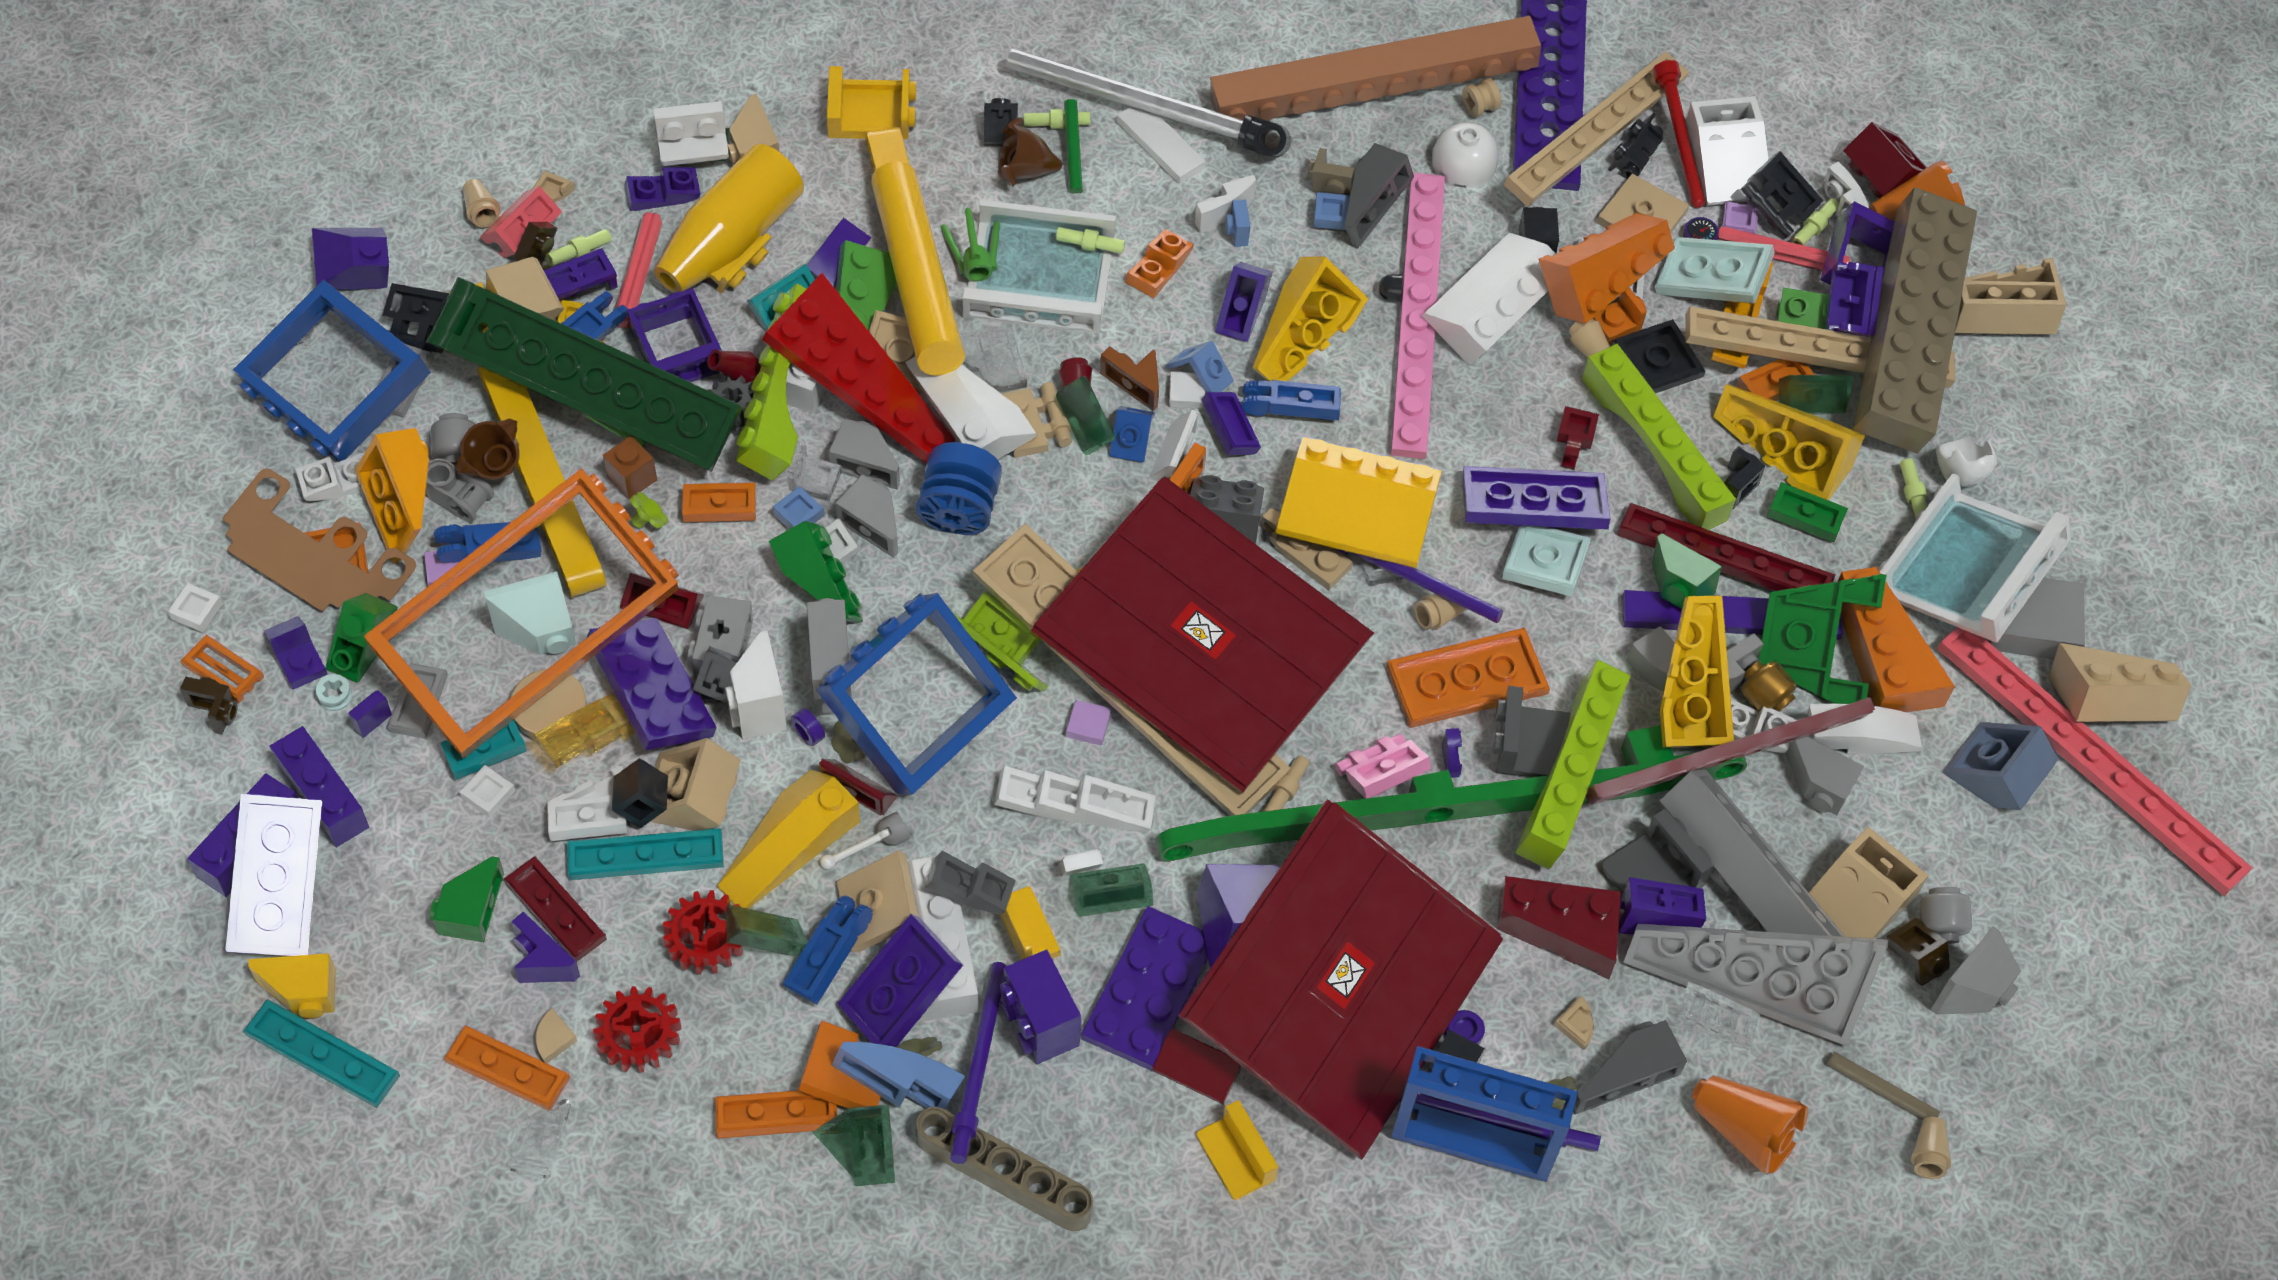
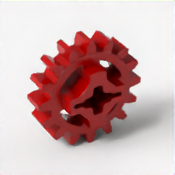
[662,890,748,975]
[593,986,682,1073]

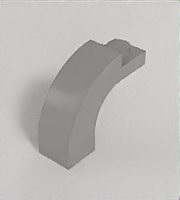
[1626,626,1763,693]

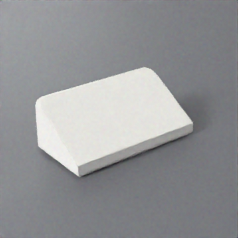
[1149,410,1198,481]

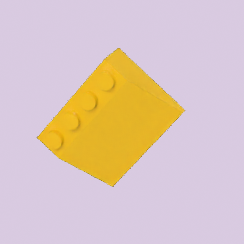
[1275,437,1442,568]

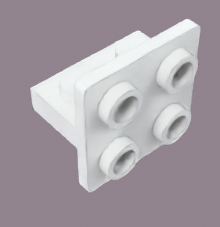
[654,101,729,166]

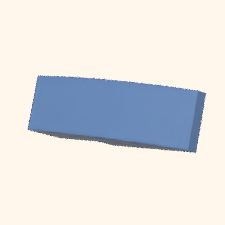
[832,1042,965,1110]

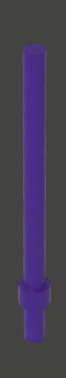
[1335,548,1503,623]
[950,962,1006,1164]
[1400,1092,1601,1152]

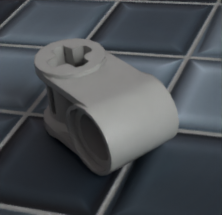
[425,459,494,523]

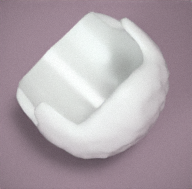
[1936,436,1997,487]

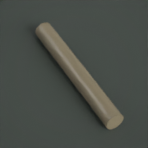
[1827,1051,1941,1119]

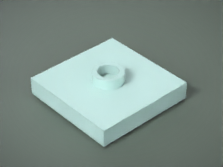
[1502,525,1591,597]

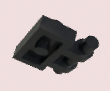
[1740,151,1824,239]
[382,283,449,354]

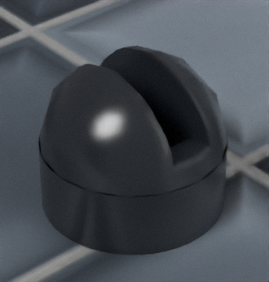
[1379,274,1403,302]

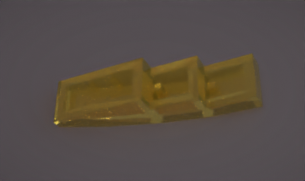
[534,693,636,768]

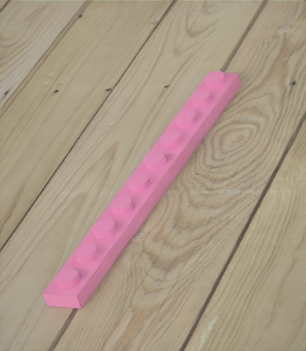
[1391,173,1445,459]

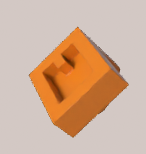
[1593,288,1647,344]

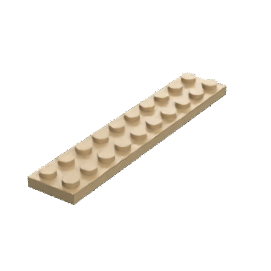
[973,523,1291,816]

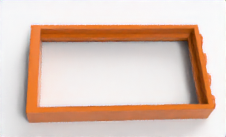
[364,468,679,759]

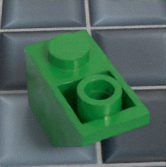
[325,593,398,683]

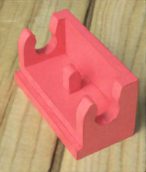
[480,186,562,258]

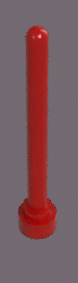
[1653,60,1704,208]

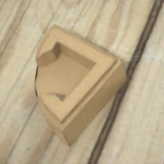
[532,170,575,202]
[1554,995,1594,1050]
[536,1008,577,1063]

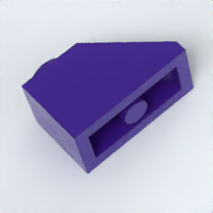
[1215,262,1273,342]

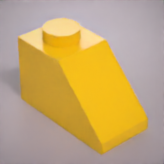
[248,953,336,1019]

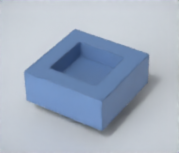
[1314,192,1350,230]
[1226,200,1250,247]
[773,486,824,529]

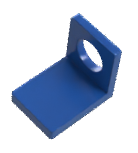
[1109,406,1155,462]

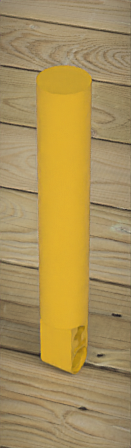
[866,128,965,376]

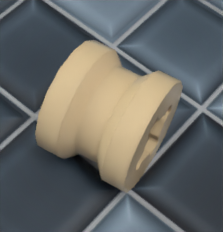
[1462,78,1501,118]

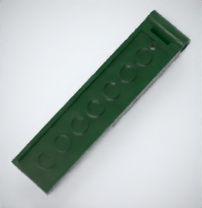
[426,277,743,472]

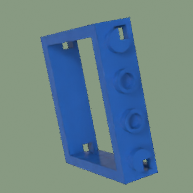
[233,279,431,462]
[816,593,1017,795]
[1391,1046,1578,1182]

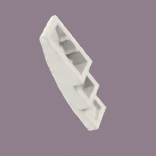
[994,766,1156,832]

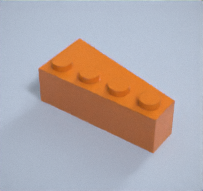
[1538,213,1675,324]

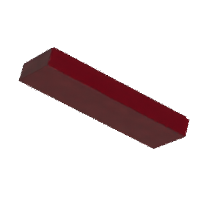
[504,856,607,962]

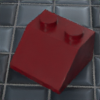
[1843,122,1927,198]

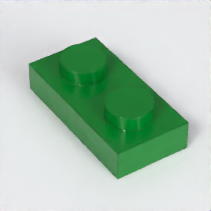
[1767,482,1848,543]

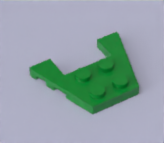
[1759,574,1887,704]

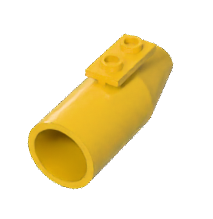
[655,144,804,294]

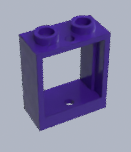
[1820,201,1894,286]
[627,288,722,382]

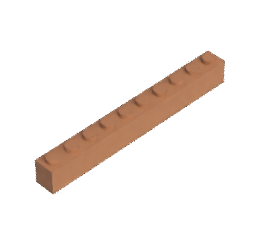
[1210,16,1541,120]

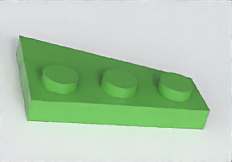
[836,240,897,331]

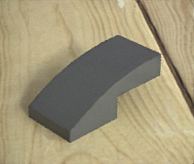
[925,850,1016,914]

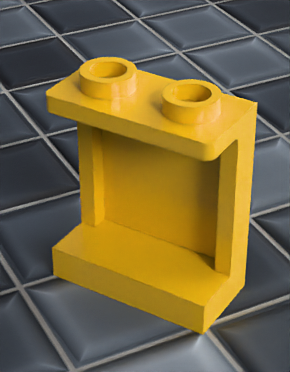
[827,66,916,139]

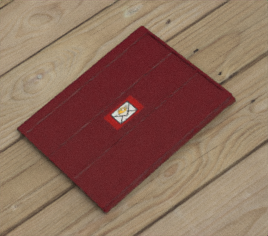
[1030,476,1374,794]
[1178,799,1503,1160]

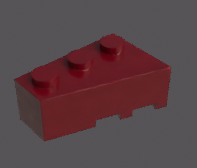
[1497,876,1621,980]

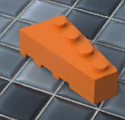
[1837,567,1955,713]

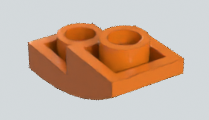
[1125,229,1194,298]

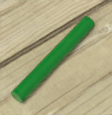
[1064,99,1083,194]

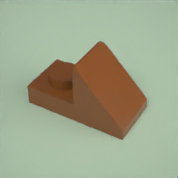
[1100,346,1159,411]

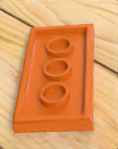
[1386,628,1550,728]

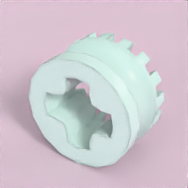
[315,674,352,711]

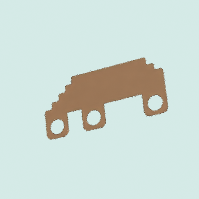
[223,468,416,611]

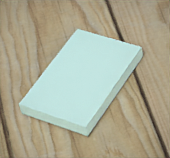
[1655,237,1775,303]

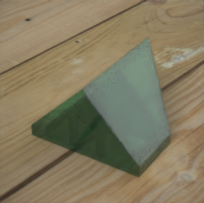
[812,1105,895,1186]

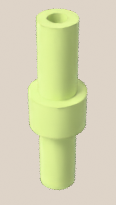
[1023,109,1090,129]
[1791,198,1839,245]
[1056,227,1125,254]
[546,229,612,266]
[1900,458,1928,518]

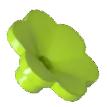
[630,492,669,529]

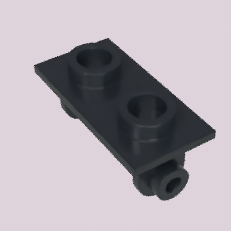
[1608,113,1664,179]

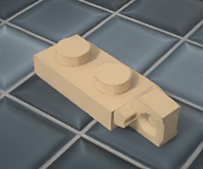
[1261,508,1353,591]

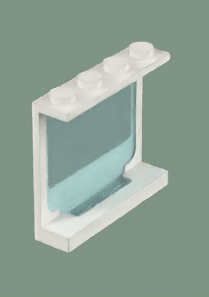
[963,200,1116,334]
[1878,473,2071,643]

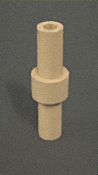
[1264,755,1310,811]

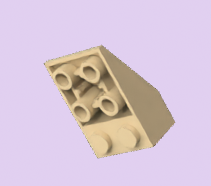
[1809,827,1929,939]

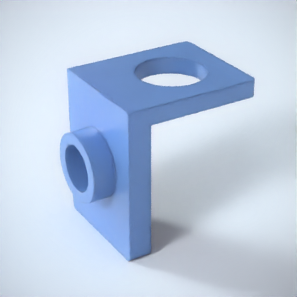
[1165,341,1234,393]

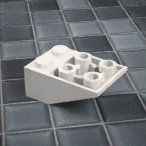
[1686,96,1772,206]

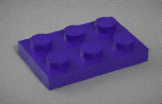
[838,914,963,1047]

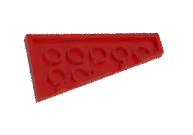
[762,273,955,464]

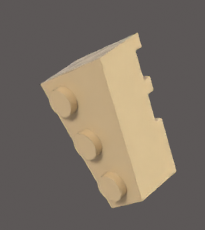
[1955,257,2066,334]
[2048,643,2191,722]

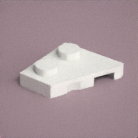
[547,766,628,841]

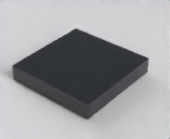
[1611,319,1706,393]

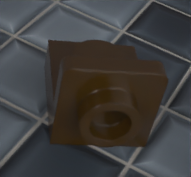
[513,221,558,270]
[1887,918,1950,986]

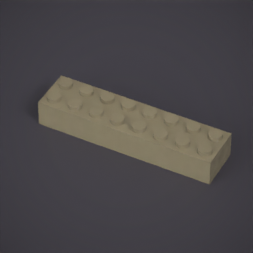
[1853,187,1977,454]

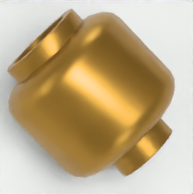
[1741,660,1796,712]

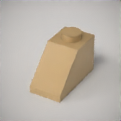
[727,94,780,164]

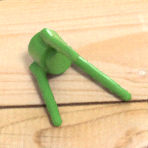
[941,207,1000,282]

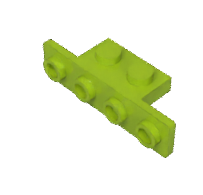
[949,591,1048,692]

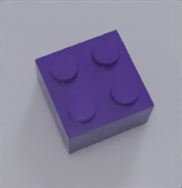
[1000,949,1081,1065]

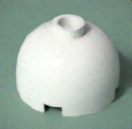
[1432,122,1499,188]

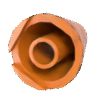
[1869,161,1965,230]
[1692,1075,1809,1175]

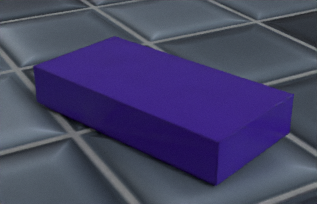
[1201,392,1261,455]

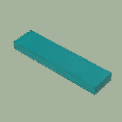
[567,828,724,881]
[243,999,400,1108]

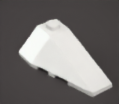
[905,356,1037,460]

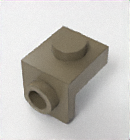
[1308,148,1355,195]

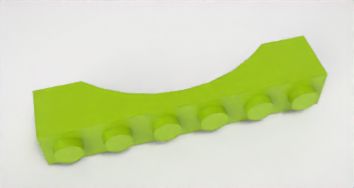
[736,284,806,481]
[1582,344,1736,530]
[1515,659,1631,870]

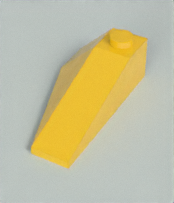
[1253,256,1369,381]
[1713,384,1865,500]
[1660,595,1734,750]
[717,769,860,914]

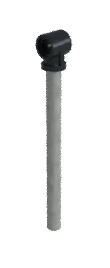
[1006,49,1291,157]

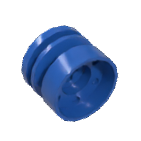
[916,442,1002,535]

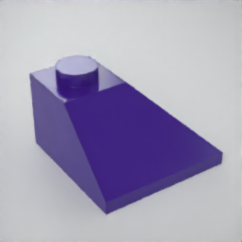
[312,228,389,289]

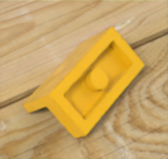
[999,886,1061,960]
[1196,1100,1279,1200]

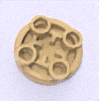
[511,669,587,742]

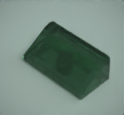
[1056,375,1116,455]
[1779,375,1853,414]
[1070,863,1153,917]
[726,905,808,956]

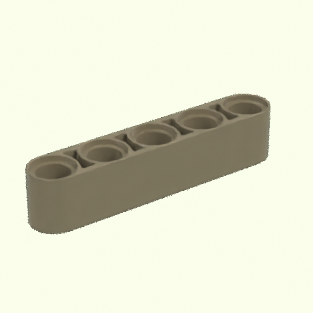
[916,1107,1093,1231]

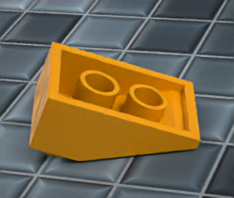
[355,428,429,564]

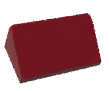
[620,573,704,629]
[819,758,897,816]
[1152,1028,1241,1105]

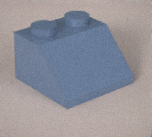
[1943,722,2059,810]

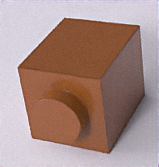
[603,435,657,500]

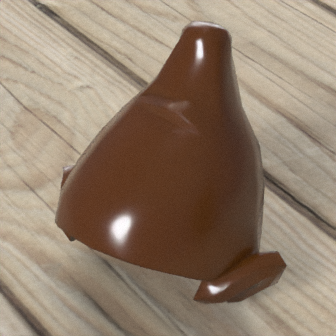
[997,118,1063,187]
[456,418,520,480]

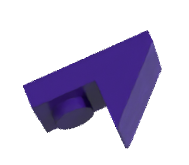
[264,616,328,690]
[511,912,580,983]

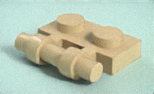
[1002,382,1072,458]

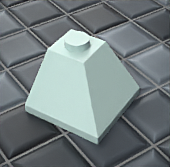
[484,572,577,655]

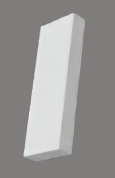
[1116,106,1206,184]

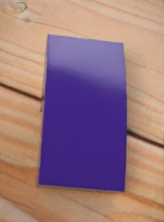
[625,167,701,211]
[807,217,872,288]

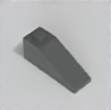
[1345,143,1414,249]
[1573,1020,1687,1115]

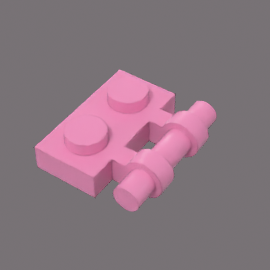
[1335,733,1431,798]

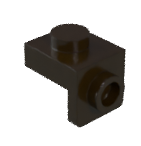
[180,676,238,735]

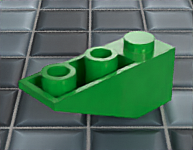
[769,520,863,623]

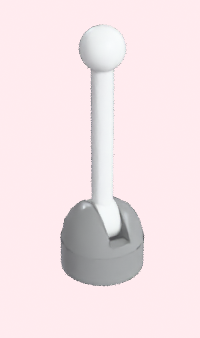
[820,811,910,870]

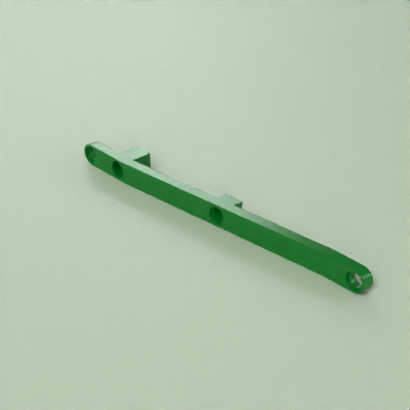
[1155,725,1747,862]

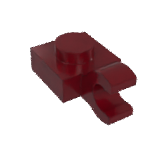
[1556,406,1599,470]

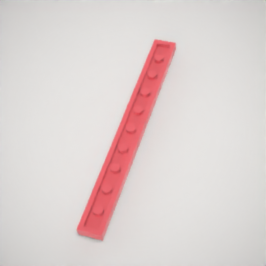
[1937,627,2253,897]

